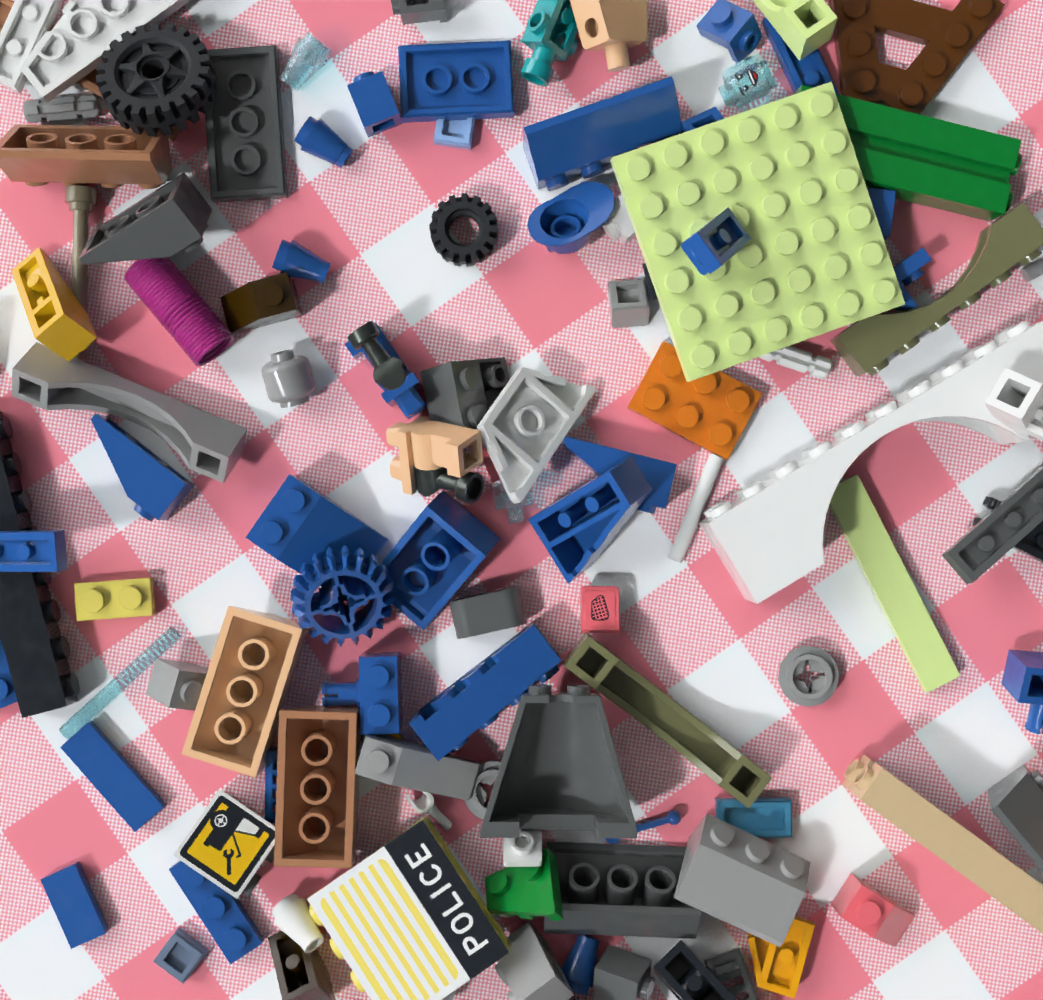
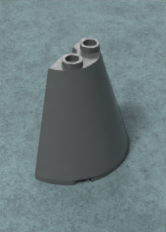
[480,684,637,839]

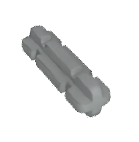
[23,95,100,123]

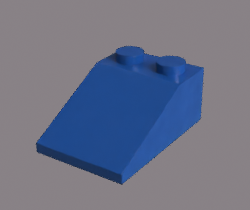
[245,474,388,601]
[381,490,501,630]

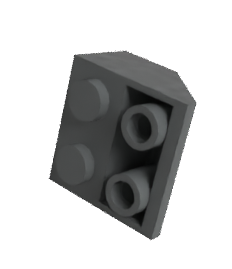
[420,357,509,430]

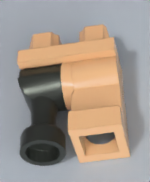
[386,416,484,504]

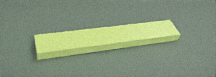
[829,474,961,693]

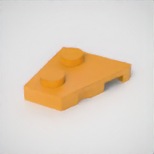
[747,916,815,999]

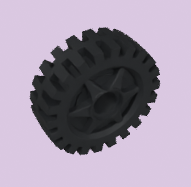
[96,23,218,137]

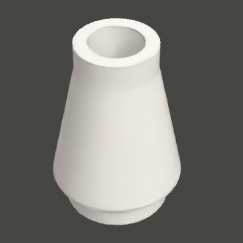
[272,894,324,953]

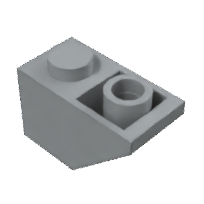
[146,658,208,711]

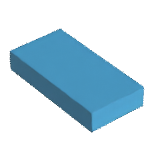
[715,797,792,838]

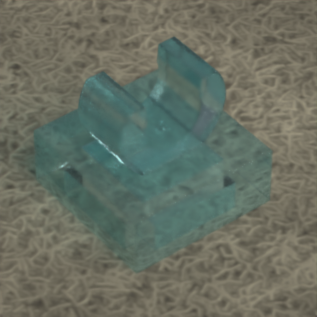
[492,482,533,524]

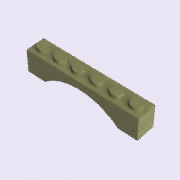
[830,202,1043,377]
[563,633,772,808]

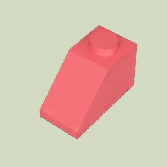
[831,873,915,947]

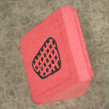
[580,586,619,633]

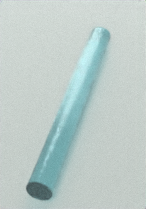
[59,626,181,739]

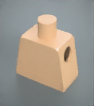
[570,0,648,72]

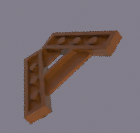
[829,0,1005,114]

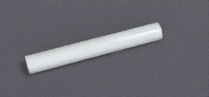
[668,454,724,563]

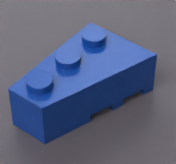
[528,456,652,584]

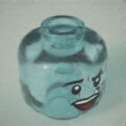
[718,56,777,113]

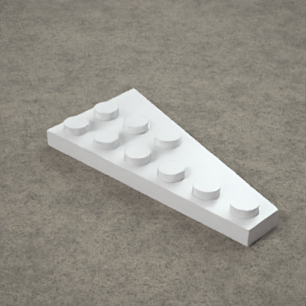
[20,0,191,103]

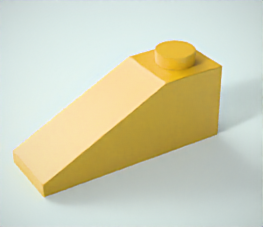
[11,247,97,362]

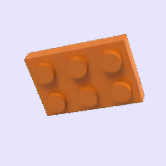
[627,341,763,461]

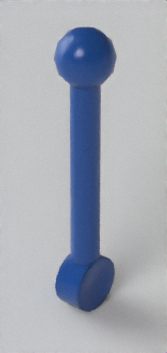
[605,810,681,844]

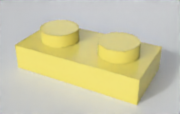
[74,577,156,621]

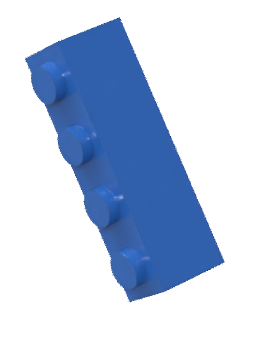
[523,76,683,191]

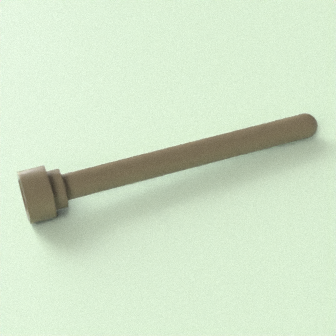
[65,185,97,362]

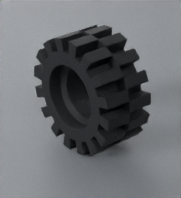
[429,193,498,267]

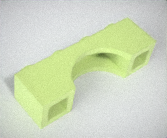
[753,0,838,61]

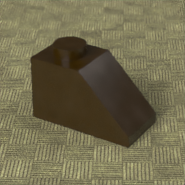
[220,272,303,334]
[268,931,336,1000]

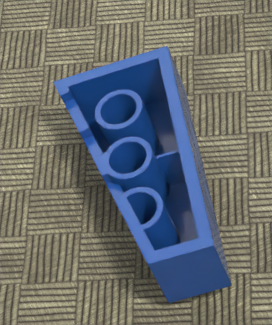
[409,622,562,761]

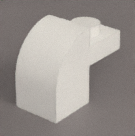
[985,368,1043,441]

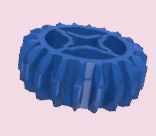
[290,544,395,647]

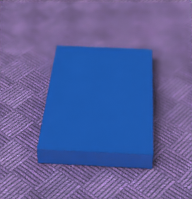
[398,40,514,123]

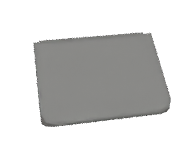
[608,279,650,328]

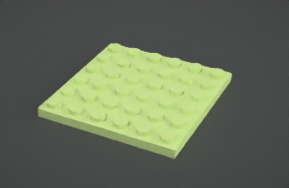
[610,81,905,382]

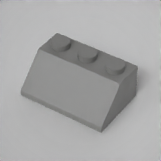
[674,814,811,947]

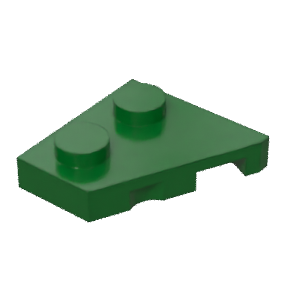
[485,848,563,921]

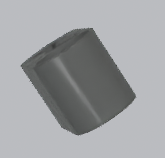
[449,586,527,639]

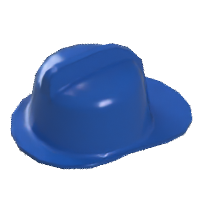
[527,181,615,254]

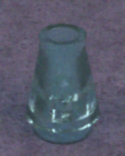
[279,32,331,91]

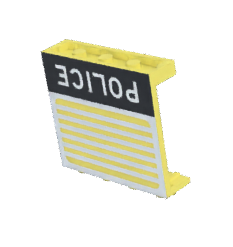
[307,816,512,1000]

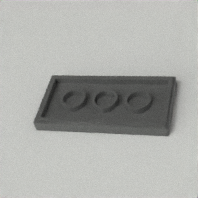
[205,45,288,203]

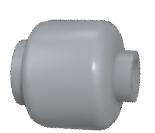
[262,349,316,408]

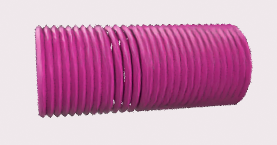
[124,257,234,367]

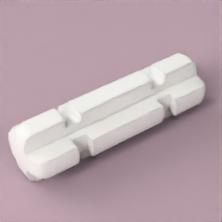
[759,346,832,379]

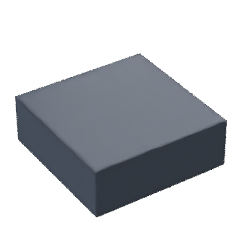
[153,927,209,984]

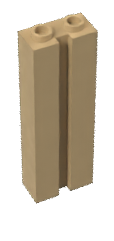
[842,755,1043,934]

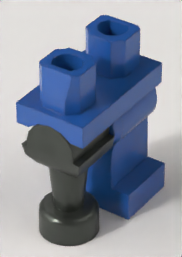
[344,321,427,419]

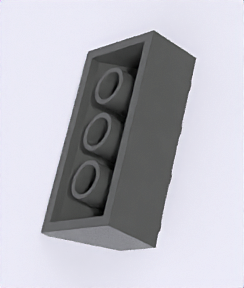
[987,764,1043,872]
[544,842,702,939]

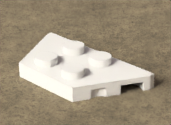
[476,367,596,504]

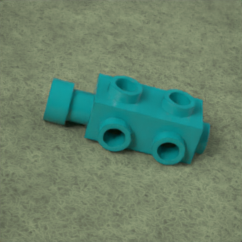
[520,0,578,87]

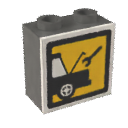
[173,789,275,899]

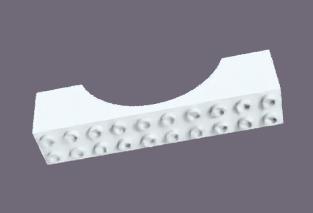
[698,320,1043,604]

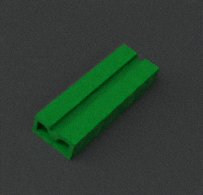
[793,85,1022,222]

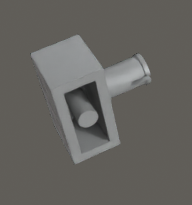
[495,921,574,1000]

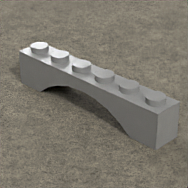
[12,342,247,483]

